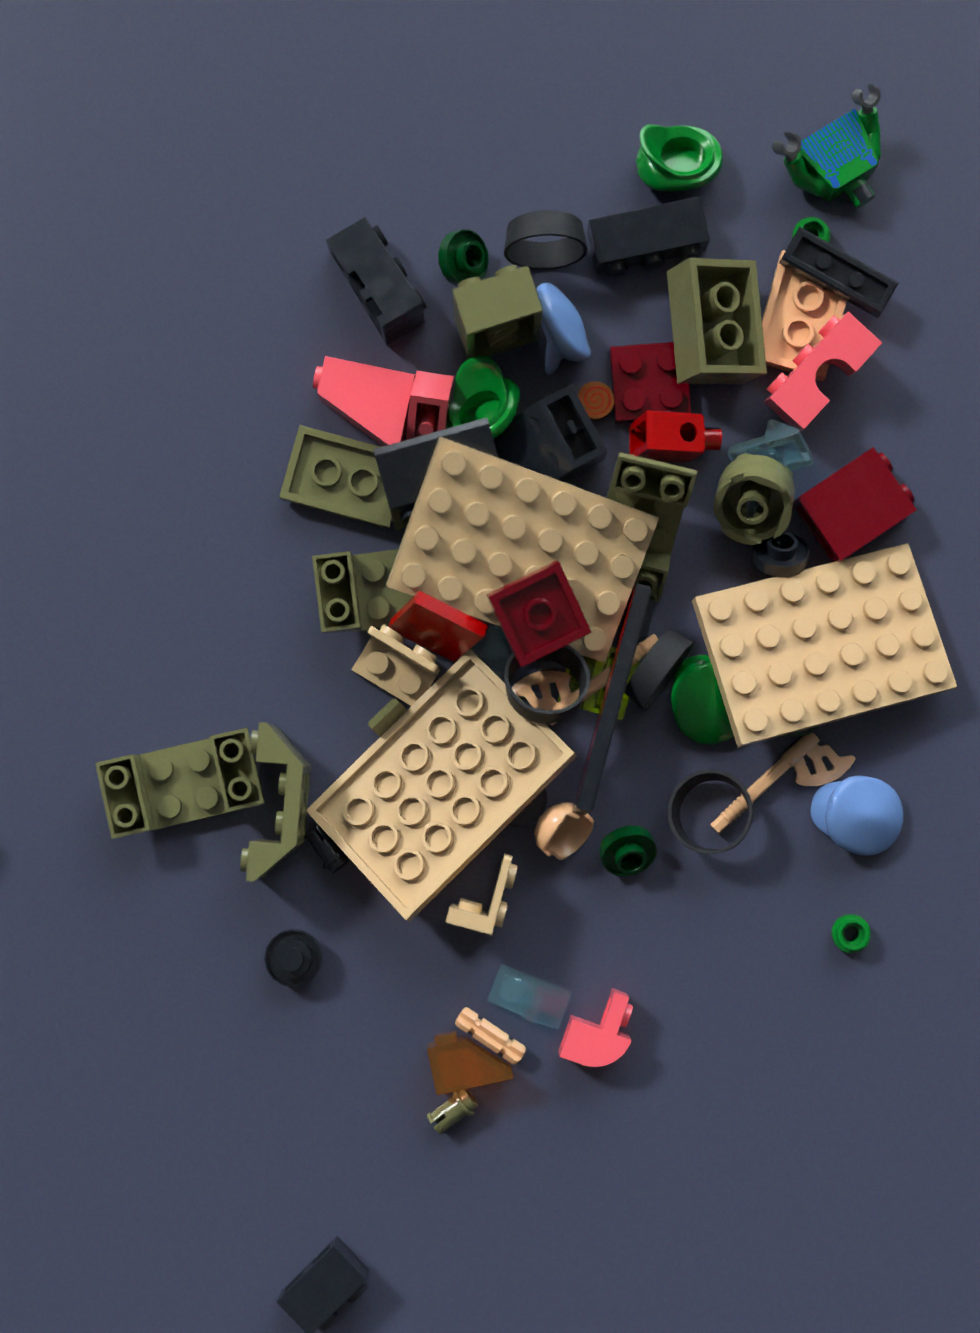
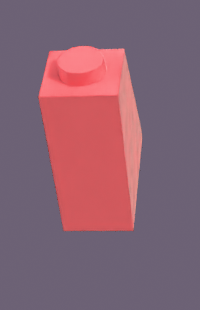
[313,356,415,446]

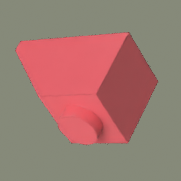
[406,370,454,440]

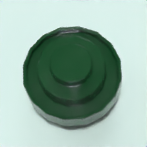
[438,229,489,287]
[599,825,657,877]

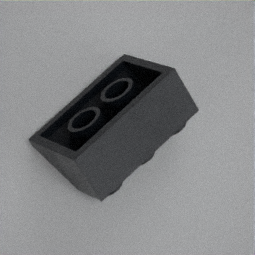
[373,418,498,530]

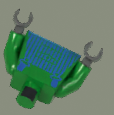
[772,83,881,209]

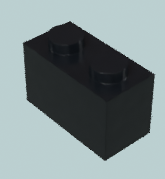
[277,1236,369,1333]

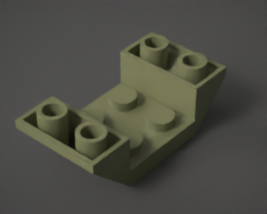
[607,452,697,602]
[312,549,413,633]
[240,722,311,882]
[95,728,265,839]

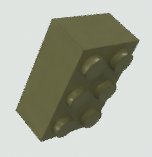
[667,258,767,384]
[452,265,543,360]

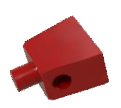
[629,411,722,462]

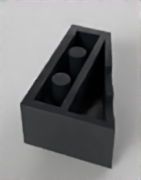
[326,217,427,345]

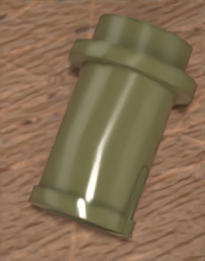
[427,1087,478,1135]

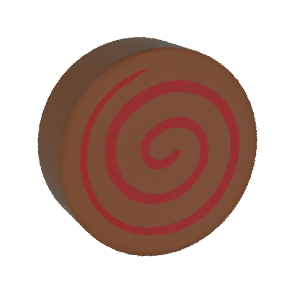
[577,381,614,421]

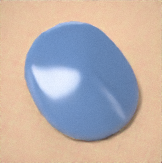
[536,282,591,376]
[810,776,904,856]

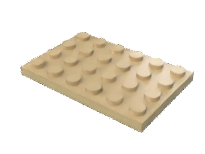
[386,437,659,663]
[692,543,957,747]
[306,649,577,922]

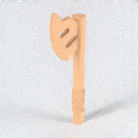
[512,633,659,726]
[710,732,856,834]

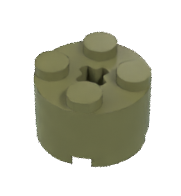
[713,453,795,545]

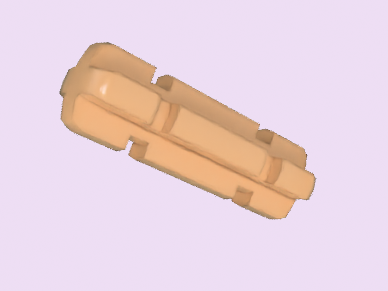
[455,1007,526,1065]

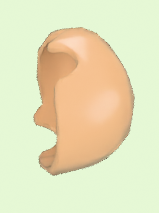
[534,802,594,860]

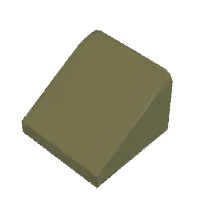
[368,698,407,737]

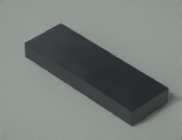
[779,227,899,319]

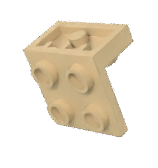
[351,624,440,706]
[446,853,518,935]

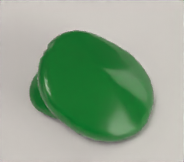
[636,124,723,191]
[446,356,520,439]
[671,655,734,745]

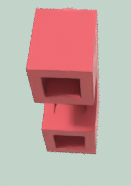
[764,311,882,433]

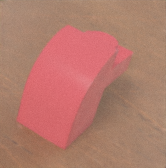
[558,988,633,1067]

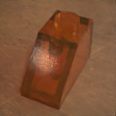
[427,1031,513,1095]

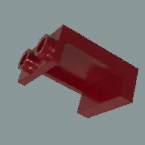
[793,447,917,562]

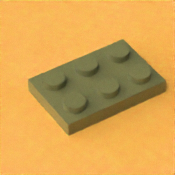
[279,425,393,529]

